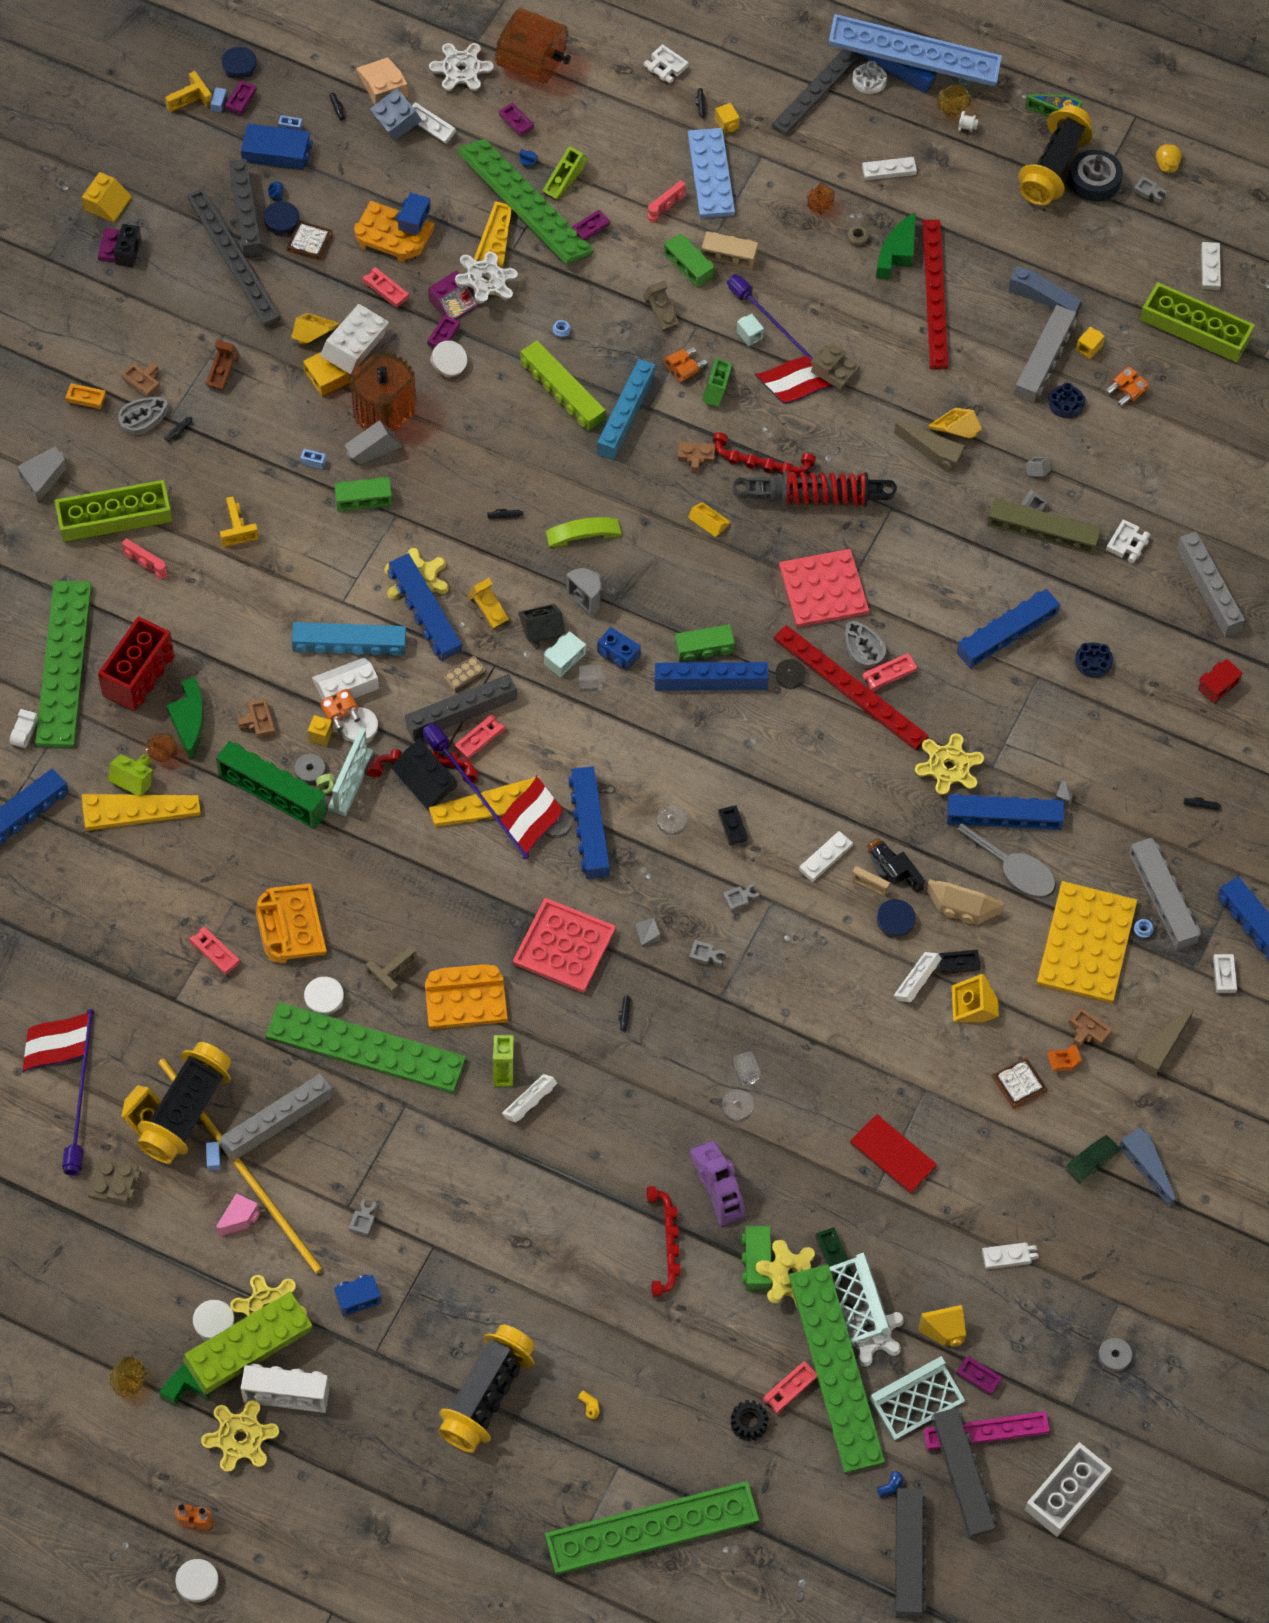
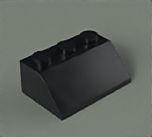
[391,739,457,810]

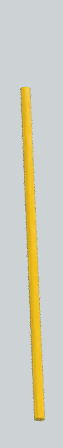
[158,1058,322,1274]

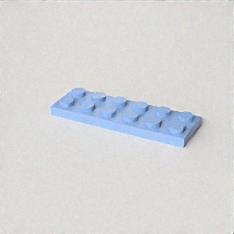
[688,128,735,219]

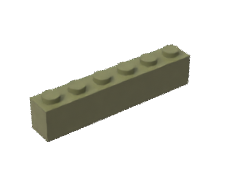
[987,499,1101,555]

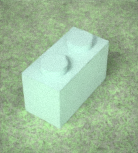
[544,631,586,678]

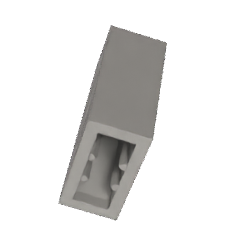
[345,420,403,465]
[17,446,67,502]

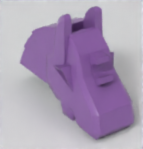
[689,1141,746,1227]

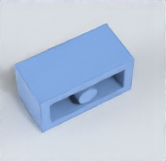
[210,87,227,113]
[278,115,302,130]
[300,449,326,470]
[206,1142,220,1171]

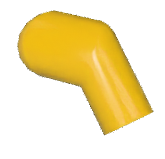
[578,1390,600,1419]

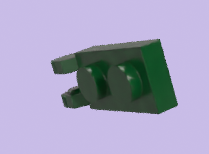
[815,1227,853,1285]

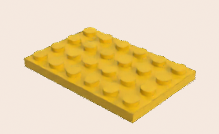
[1036,881,1137,1004]

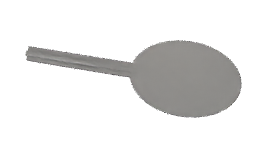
[958,824,1055,897]

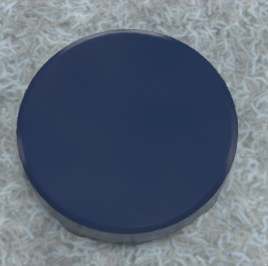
[222,47,257,78]
[264,201,299,236]
[1048,383,1085,418]
[1075,642,1113,678]
[876,899,916,938]

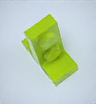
[493,1035,514,1086]

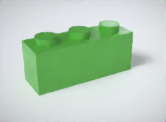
[664,233,715,288]
[334,477,392,511]
[674,624,735,662]
[741,1226,772,1291]

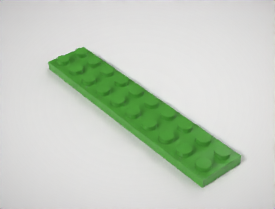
[457,138,594,264]
[35,581,92,748]
[265,1002,466,1094]
[788,1264,885,1474]
[545,1481,759,1575]

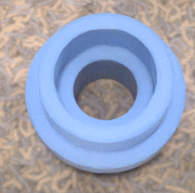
[553,320,571,337]
[1134,919,1153,938]

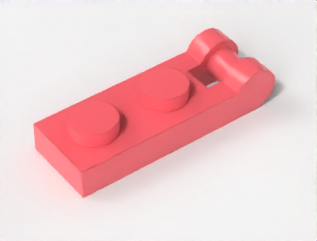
[648,180,686,222]
[361,267,409,308]
[122,538,167,579]
[862,653,917,692]
[454,715,506,760]
[188,927,240,976]
[762,1361,817,1415]

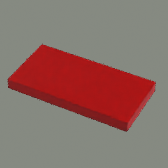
[850,1114,937,1194]

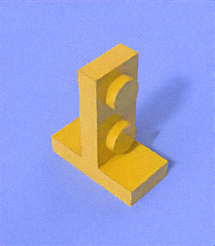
[165,71,212,112]
[220,496,259,547]
[466,578,509,629]

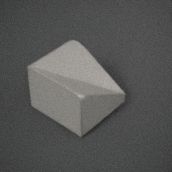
[1026,457,1052,476]
[1021,490,1049,510]
[1055,781,1073,810]
[635,918,660,946]

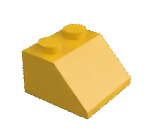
[82,172,132,223]

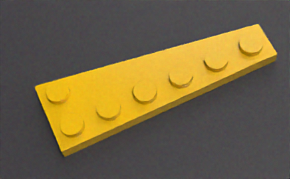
[471,201,512,296]
[429,776,539,827]
[81,794,201,831]

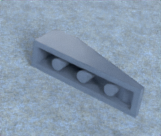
[1008,266,1081,312]
[1119,1127,1176,1207]

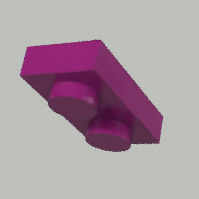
[225,81,257,115]
[499,102,534,137]
[571,210,610,241]
[98,228,120,262]
[427,315,460,348]
[956,1355,1003,1396]

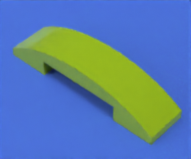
[546,517,622,548]

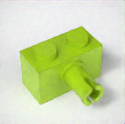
[108,754,153,796]

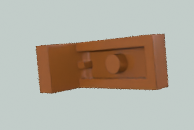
[206,340,240,391]

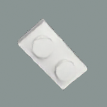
[1213,954,1237,993]

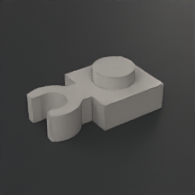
[1133,176,1167,203]
[723,884,760,912]
[689,940,726,966]
[349,1199,376,1237]

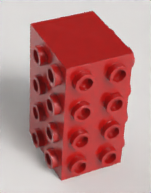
[98,616,175,712]

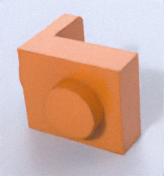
[1047,1045,1082,1071]

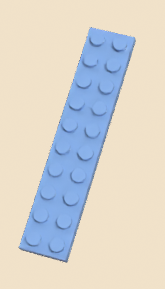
[828,14,1002,87]

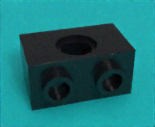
[114,224,141,267]

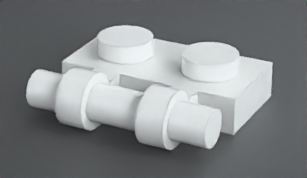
[643,44,689,84]
[1106,519,1150,563]

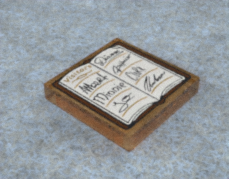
[286,220,333,260]
[992,1057,1047,1109]

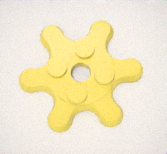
[384,548,449,600]
[915,733,984,795]
[756,1240,815,1307]
[230,1275,307,1316]
[201,1400,279,1472]

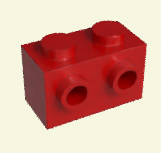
[1198,658,1243,704]

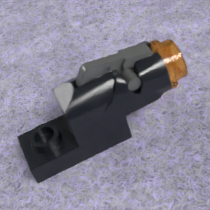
[867,838,925,893]

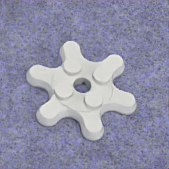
[429,43,494,91]
[455,252,518,303]
[841,1298,905,1367]

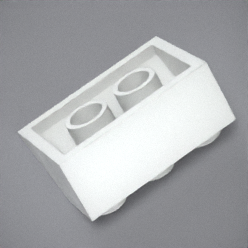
[312,658,379,700]

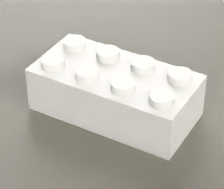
[320,304,389,374]
[241,1364,330,1413]
[1025,1442,1112,1537]

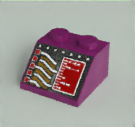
[428,270,479,320]

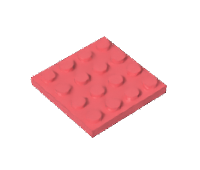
[779,549,869,628]
[513,898,616,993]

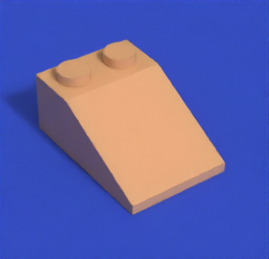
[356,57,408,105]

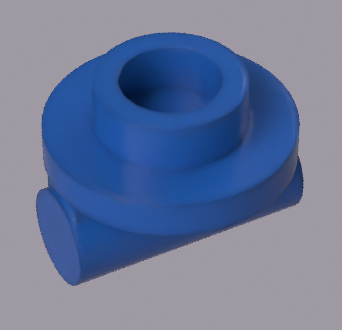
[519,149,538,167]
[268,181,283,201]

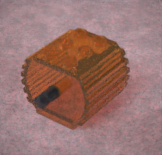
[495,7,571,84]
[350,352,417,431]

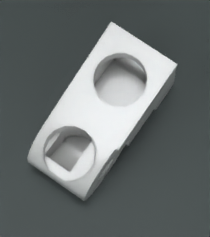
[9,709,38,748]

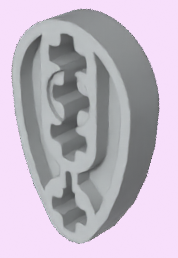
[118,397,168,435]
[845,621,886,669]

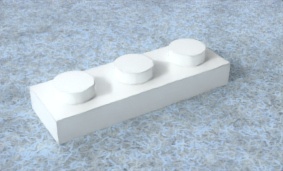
[412,102,456,144]
[862,157,917,181]
[1201,242,1221,290]
[799,831,853,882]
[894,952,942,1002]
[502,1074,557,1123]

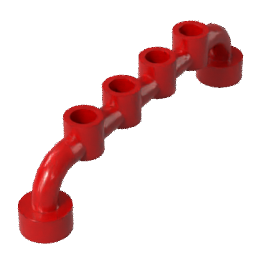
[712,432,816,475]
[367,749,478,783]
[646,1186,681,1297]

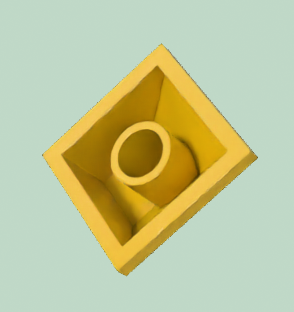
[291,313,340,345]
[927,408,982,439]
[952,974,999,1023]
[121,1085,161,1137]
[919,1305,966,1347]

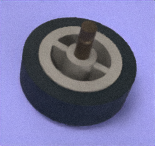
[1069,150,1123,201]

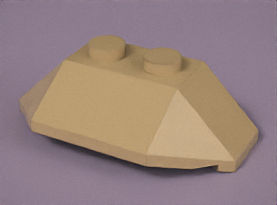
[927,879,1004,925]

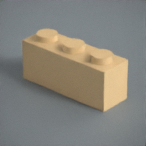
[701,231,758,269]

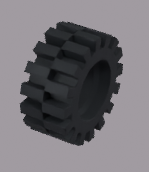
[730,1400,769,1441]

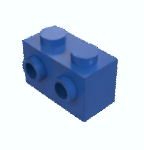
[396,192,431,235]
[597,627,641,671]
[334,1275,382,1316]

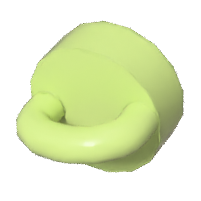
[315,774,335,794]

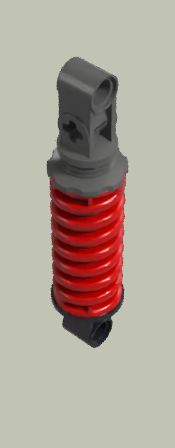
[733,471,897,507]

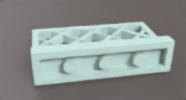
[328,728,374,816]
[829,1252,892,1345]
[868,1356,965,1441]

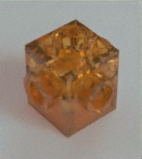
[807,182,835,215]
[146,733,179,762]

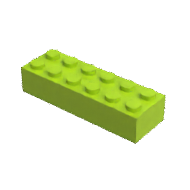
[1140,282,1255,363]
[54,480,172,542]
[183,1291,312,1395]

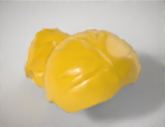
[1155,144,1182,173]

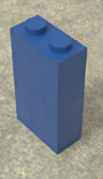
[241,123,313,170]

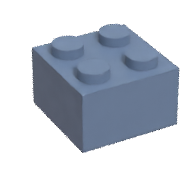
[370,88,422,142]

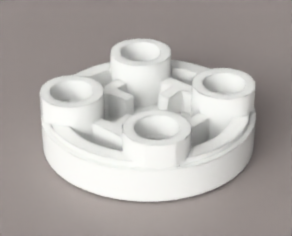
[852,61,887,94]
[430,341,467,378]
[340,707,378,743]
[304,977,344,1015]
[193,1300,235,1341]
[175,1559,219,1602]

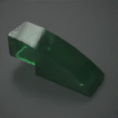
[1065,1135,1121,1184]

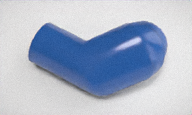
[877,1471,903,1497]

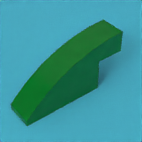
[876,213,916,279]
[167,677,204,760]
[159,1364,213,1406]

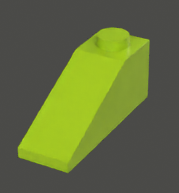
[542,146,589,200]

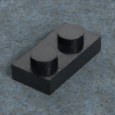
[718,805,748,846]
[939,950,981,974]

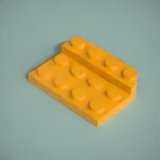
[354,201,435,262]
[256,883,327,963]
[425,964,508,1030]

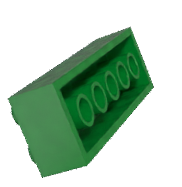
[216,741,327,829]

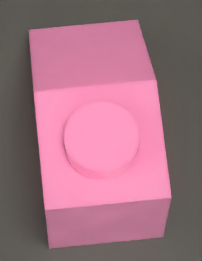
[216,1193,260,1236]

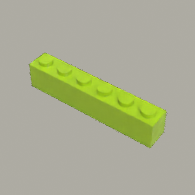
[520,340,606,431]

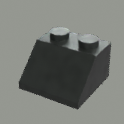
[518,604,565,643]

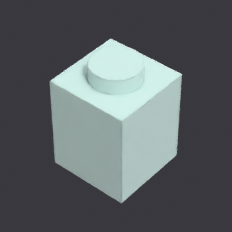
[736,314,764,347]

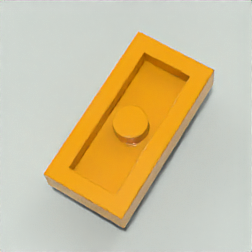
[65,383,106,409]

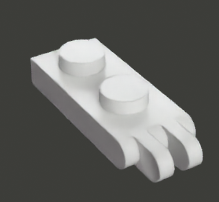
[982,1243,1039,1270]

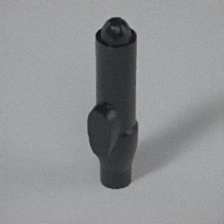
[696,88,706,117]
[329,92,345,120]
[164,417,192,442]
[487,509,523,519]
[1183,797,1221,810]
[618,995,631,1031]

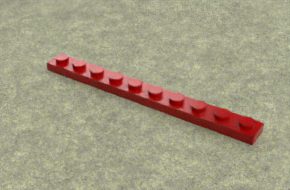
[922,220,948,369]
[774,625,929,751]

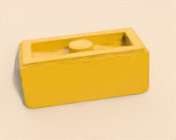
[688,502,730,537]

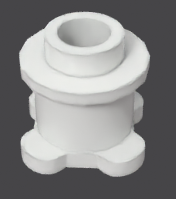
[958,111,978,132]

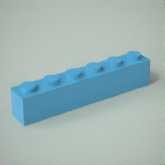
[597,359,655,460]
[292,622,406,656]

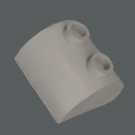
[566,568,602,618]

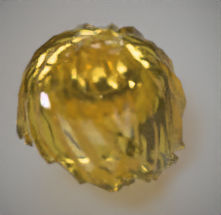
[937,84,971,116]
[109,1355,148,1398]

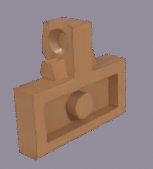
[121,362,160,398]
[677,441,715,473]
[237,699,275,738]
[1068,1007,1113,1049]

